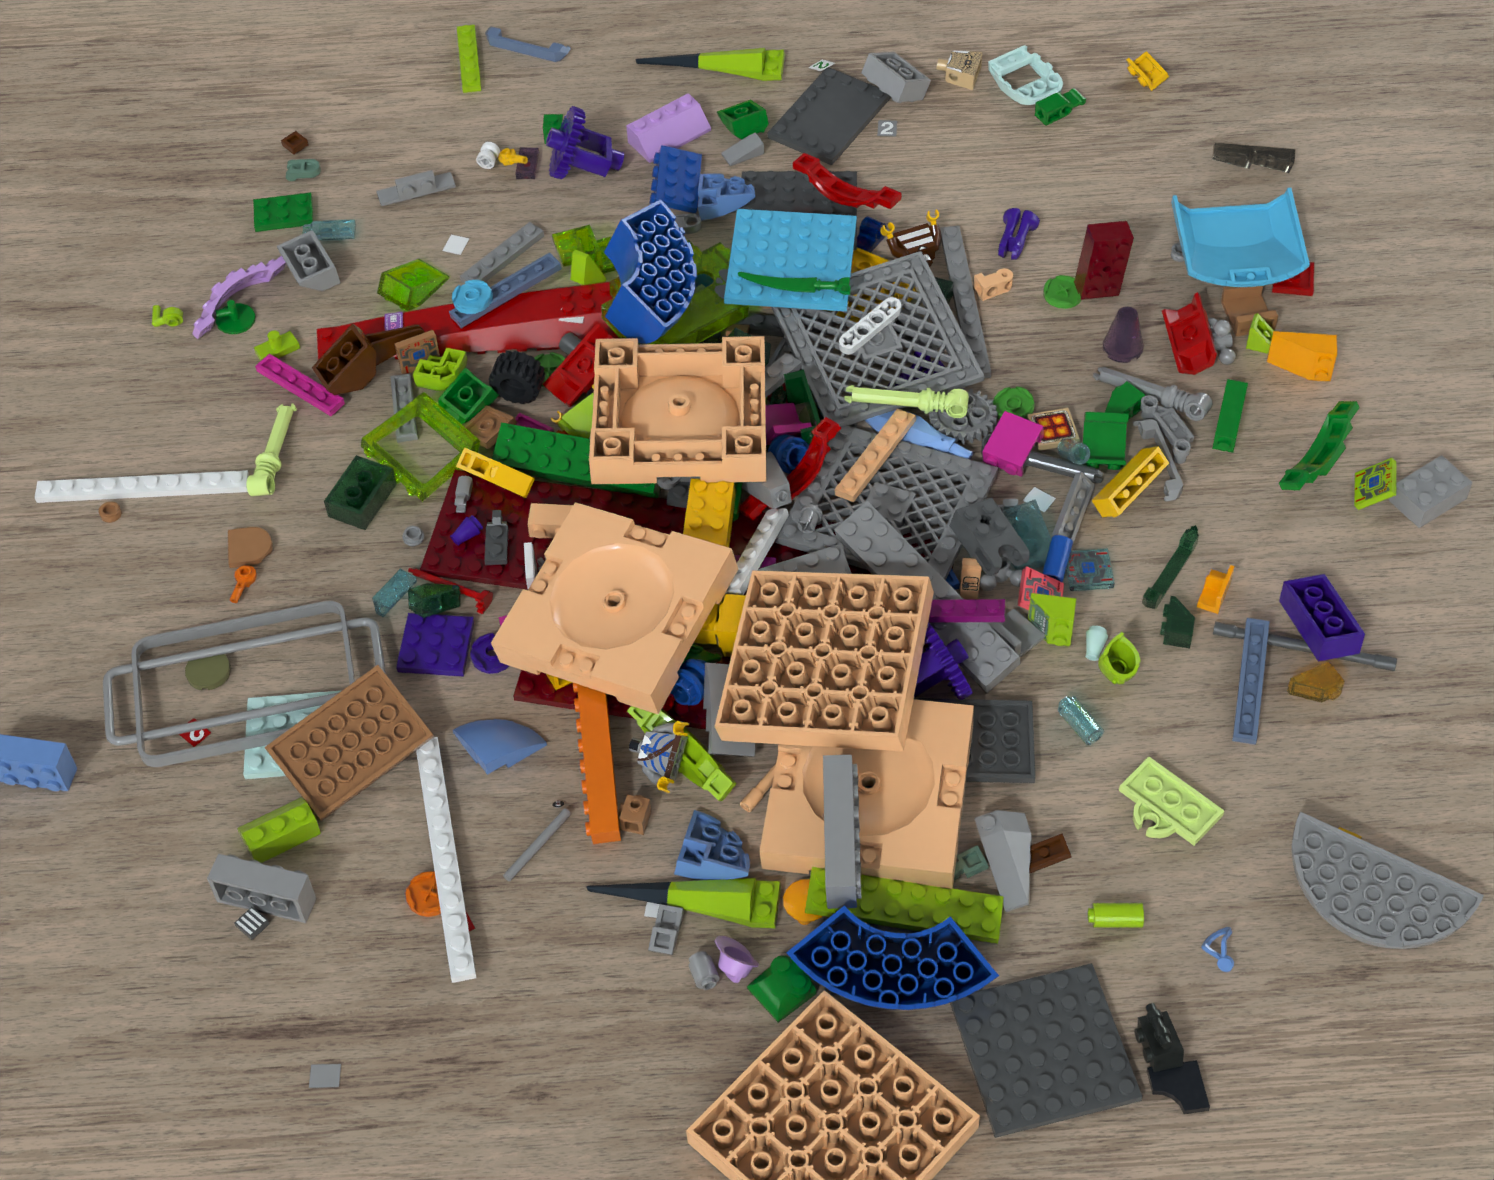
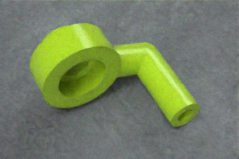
[152,305,183,327]

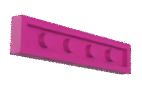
[255,354,345,416]

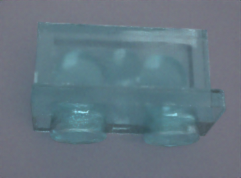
[372,568,417,617]

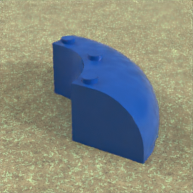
[604,199,697,344]
[786,905,999,1010]

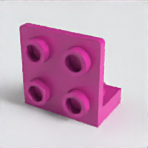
[765,403,812,445]

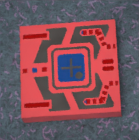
[1018,566,1064,610]

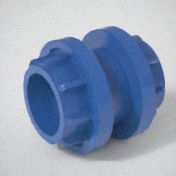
[768,434,809,474]
[671,659,707,705]

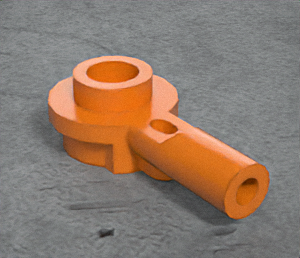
[229,565,257,603]

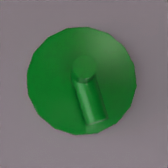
[215,300,256,334]

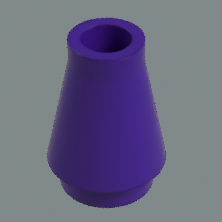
[450,515,483,546]

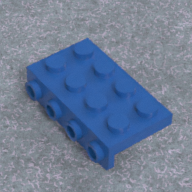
[649,145,702,214]

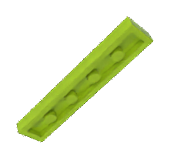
[457,25,481,93]

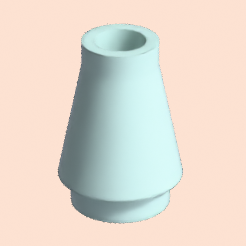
[1085,626,1108,661]

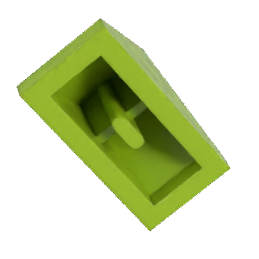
[570,250,607,285]
[1246,313,1274,354]

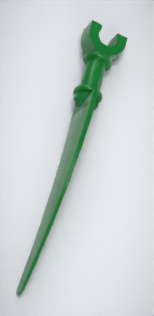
[738,272,851,295]

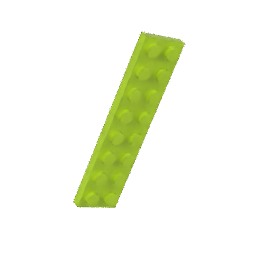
[805,867,1004,944]

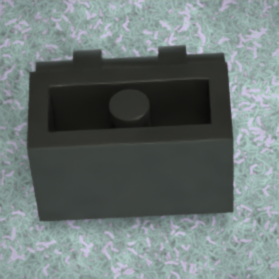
[1134,1003,1184,1072]

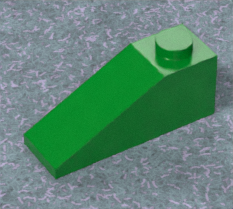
[1105,381,1146,420]

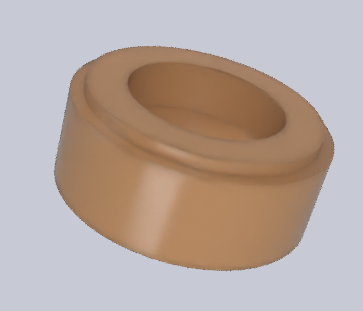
[99,501,122,523]

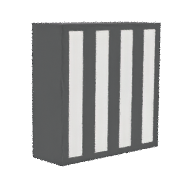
[234,907,270,940]

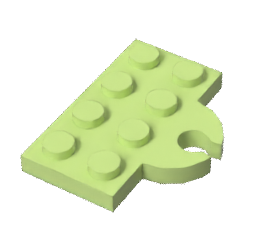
[1119,757,1224,846]

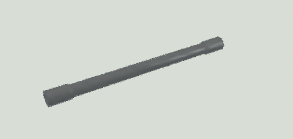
[1213,621,1397,671]

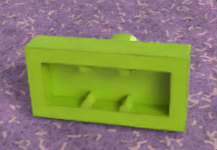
[254,330,300,360]

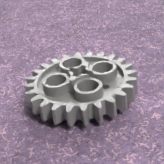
[929,388,997,444]

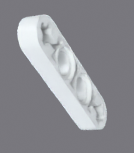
[839,297,901,354]

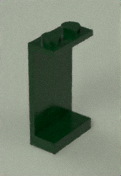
[783,369,820,446]

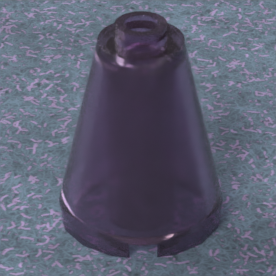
[1102,306,1144,363]

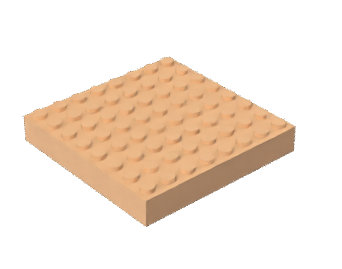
[715,570,934,751]
[686,990,980,1180]

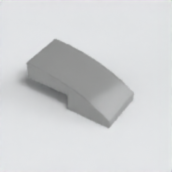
[648,904,684,955]

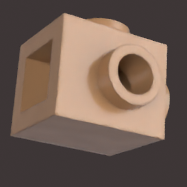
[618,794,651,835]

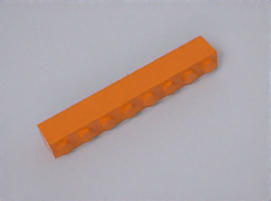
[573,683,621,844]

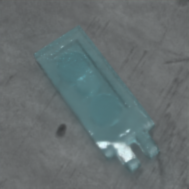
[302,220,356,240]

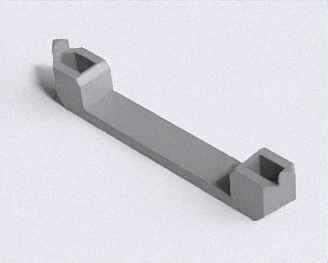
[1133,419,1183,501]

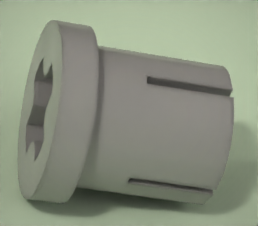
[798,504,822,534]

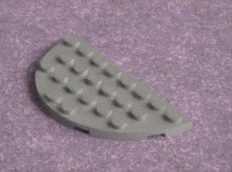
[1291,812,1484,949]

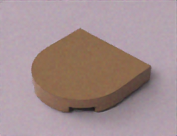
[228,527,273,568]

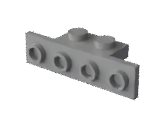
[376,170,456,206]

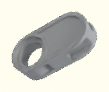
[675,213,701,234]

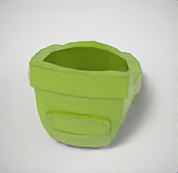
[1098,632,1141,684]

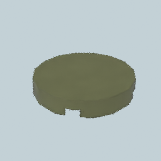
[185,654,231,690]

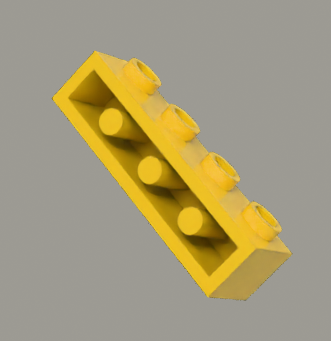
[1091,446,1169,518]

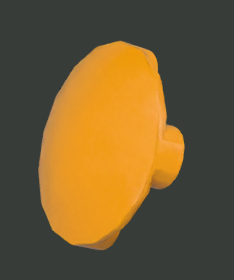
[783,879,823,925]

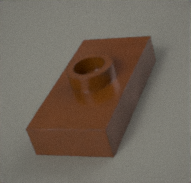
[1029,833,1072,874]

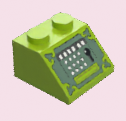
[1028,593,1076,646]

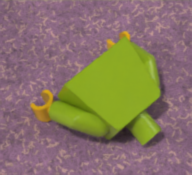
[551,384,594,439]

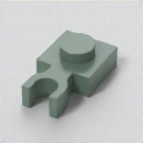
[954,845,989,881]

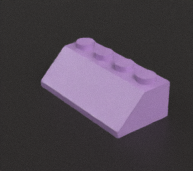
[626,94,711,163]

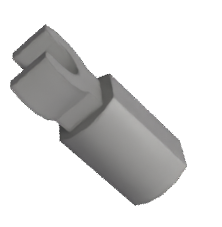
[455,476,473,513]

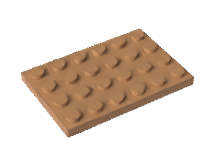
[265,665,434,821]

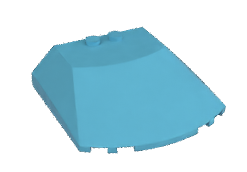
[1171,188,1310,287]

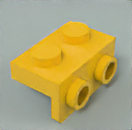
[1126,51,1169,91]

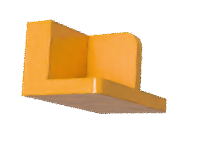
[1197,565,1235,614]

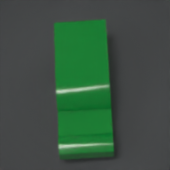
[1035,88,1086,126]

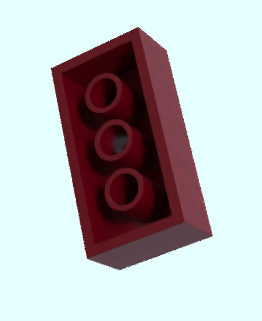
[1074,221,1134,300]

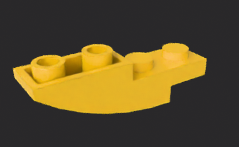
[456,447,535,498]

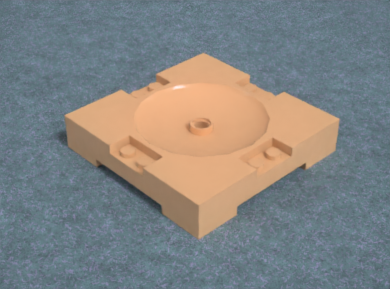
[589,336,766,484]
[491,502,738,714]
[759,699,974,889]

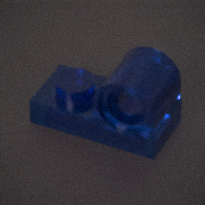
[857,216,886,253]

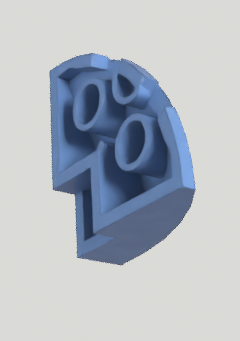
[698,173,755,221]
[453,719,547,775]
[674,810,750,880]

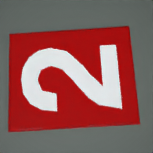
[179,718,211,747]

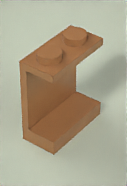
[1221,286,1278,336]

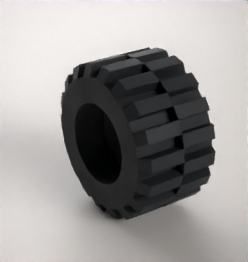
[489,351,546,404]

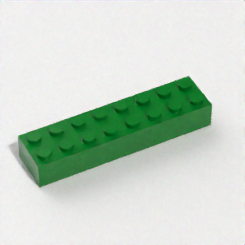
[492,422,661,499]

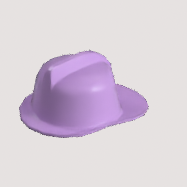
[715,936,759,983]

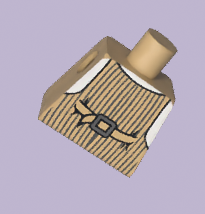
[937,51,982,90]

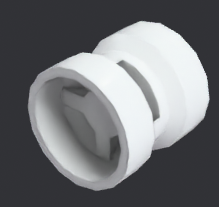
[476,142,500,169]

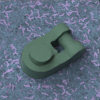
[286,159,321,181]

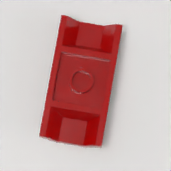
[1162,292,1217,375]
[543,324,615,407]

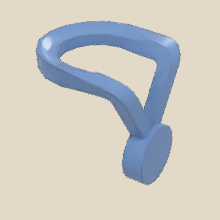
[1201,927,1234,972]

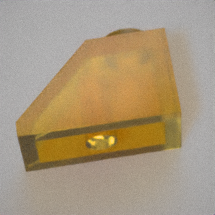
[1287,661,1345,703]

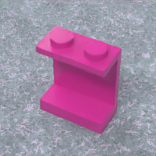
[982,411,1044,477]

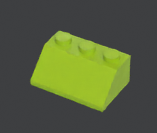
[237,797,321,863]

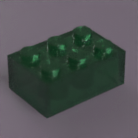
[324,455,397,530]

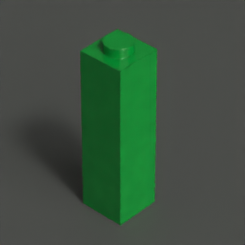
[1212,379,1248,453]

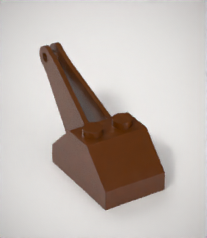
[312,323,425,395]

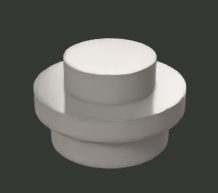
[402,526,424,546]

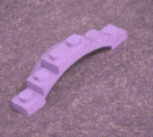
[192,256,286,339]

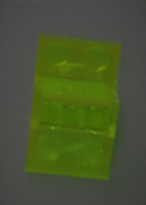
[552,225,616,274]

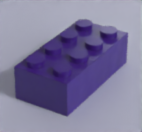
[1279,574,1365,662]

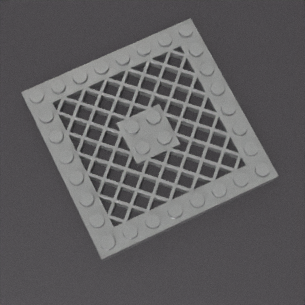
[771,251,984,427]
[775,426,998,580]

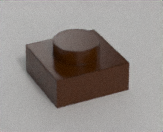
[281,131,309,155]

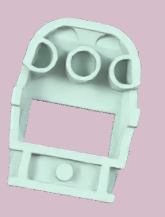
[988,45,1063,105]

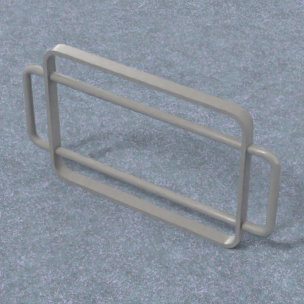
[103,601,386,767]

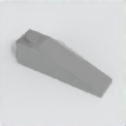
[975,810,1032,912]

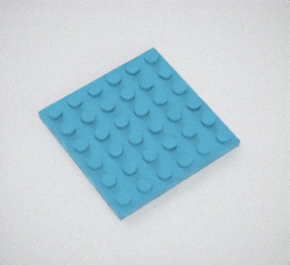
[724,209,857,312]

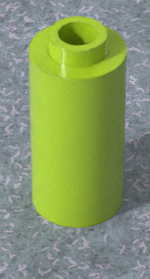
[1088,903,1144,928]

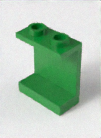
[1081,412,1129,470]

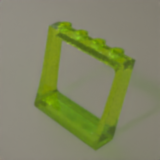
[361,392,480,502]

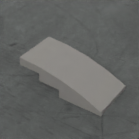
[703,663,755,757]

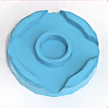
[452,280,493,314]

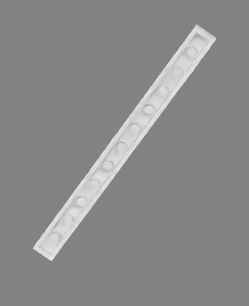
[416,737,477,983]

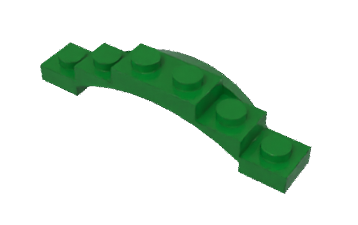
[1279,401,1360,491]

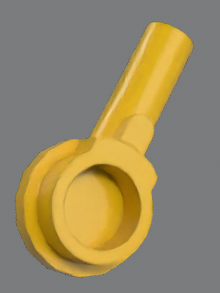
[498,148,528,166]

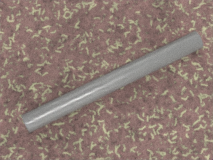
[503,808,571,881]

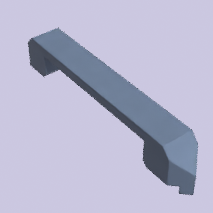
[485,26,571,62]

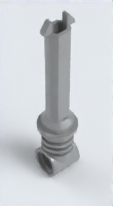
[1093,367,1213,421]

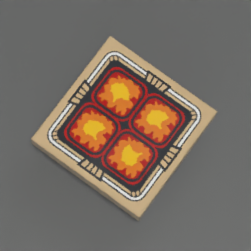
[1027,408,1080,451]

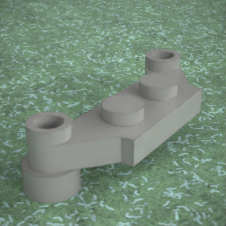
[1140,395,1194,464]

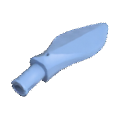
[865,410,973,459]

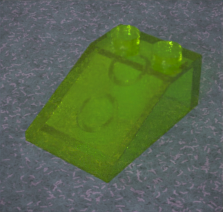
[377,259,449,311]

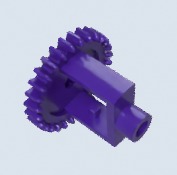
[546,106,624,179]
[914,623,973,700]

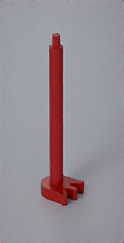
[408,568,493,614]

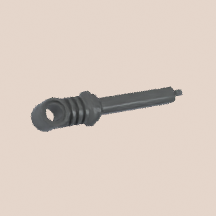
[981,434,1103,483]

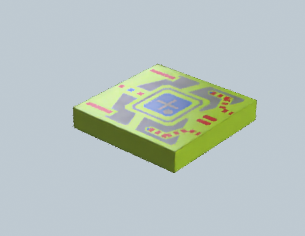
[1354,458,1396,510]

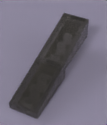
[1212,143,1295,173]

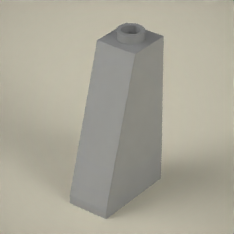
[742,452,792,509]

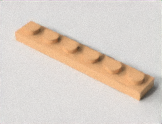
[835,408,916,502]

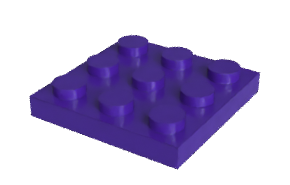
[396,613,474,677]

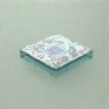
[1066,549,1115,591]

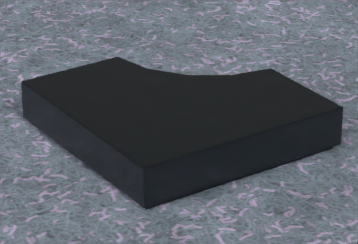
[1147,1060,1210,1114]

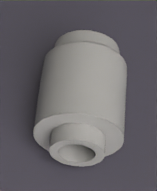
[689,951,719,990]

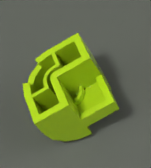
[413,348,467,391]

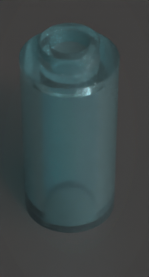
[1057,438,1090,465]
[1058,696,1104,745]

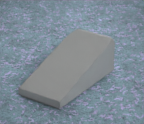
[722,133,764,166]

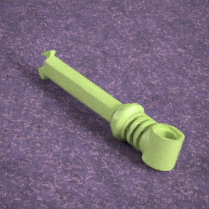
[844,385,969,418]
[246,403,297,496]

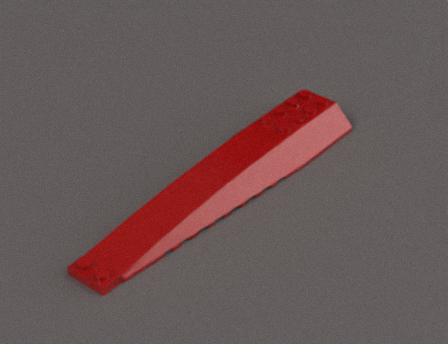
[317,280,627,360]

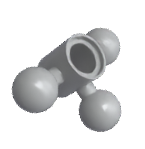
[1208,318,1236,365]
[973,557,1022,591]

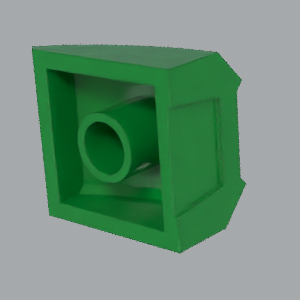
[717,99,769,140]
[438,367,499,425]

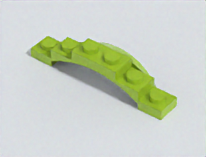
[627,706,737,801]

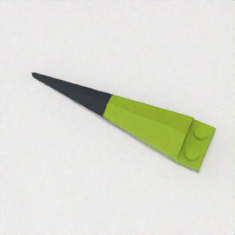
[636,48,785,81]
[586,878,781,928]

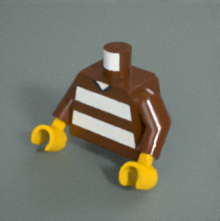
[880,209,941,267]

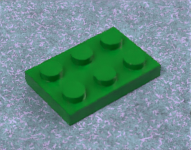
[253,192,314,232]

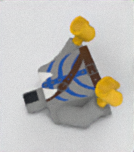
[629,721,689,793]

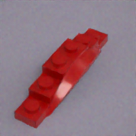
[793,153,902,209]
[739,417,841,520]

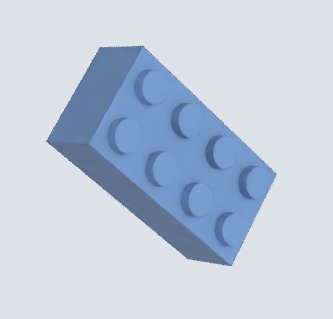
[0,734,77,791]

